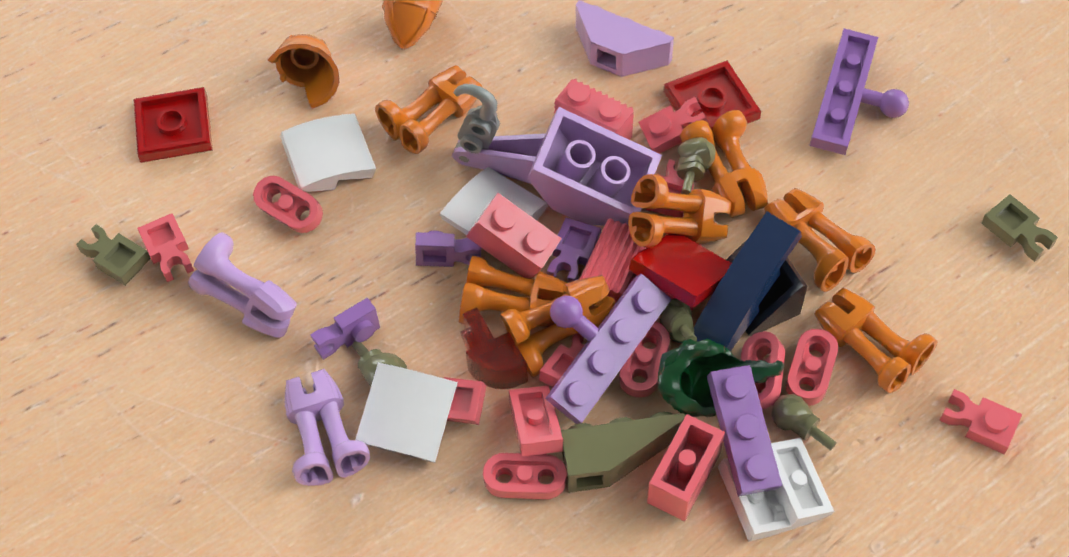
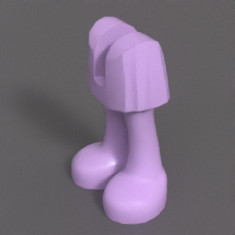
[188,232,297,338]
[285,369,370,486]

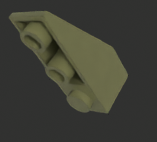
[561,412,685,493]

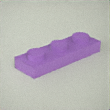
[707,365,783,497]

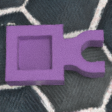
[547,218,601,283]
[415,231,481,267]
[310,298,380,360]

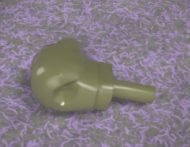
[677,137,716,194]
[660,298,697,343]
[352,341,407,387]
[772,394,837,451]

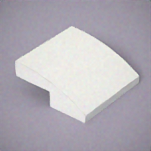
[280,114,376,192]
[440,167,548,235]
[355,362,458,463]
[718,438,834,541]

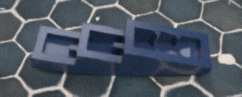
[694,212,802,351]

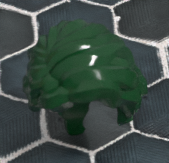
[657,339,784,417]

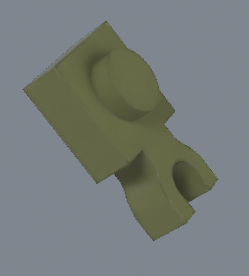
[981,194,1058,262]
[76,224,151,286]

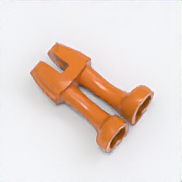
[375,65,483,154]
[680,110,768,218]
[628,174,731,248]
[764,188,876,292]
[459,256,567,327]
[500,275,615,378]
[814,287,938,394]

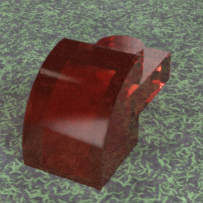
[460,307,528,389]

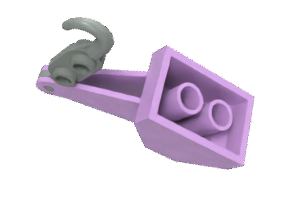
[452,84,662,226]

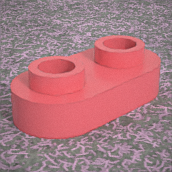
[253,176,323,233]
[619,321,670,398]
[786,329,838,406]
[741,331,785,410]
[483,453,567,499]

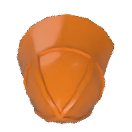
[382,0,443,49]
[268,34,340,108]

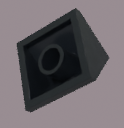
[726,240,808,336]

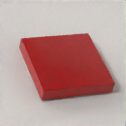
[663,60,761,130]
[133,87,213,163]
[628,234,732,308]

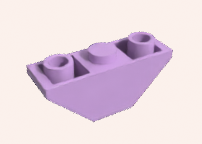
[576,0,674,77]

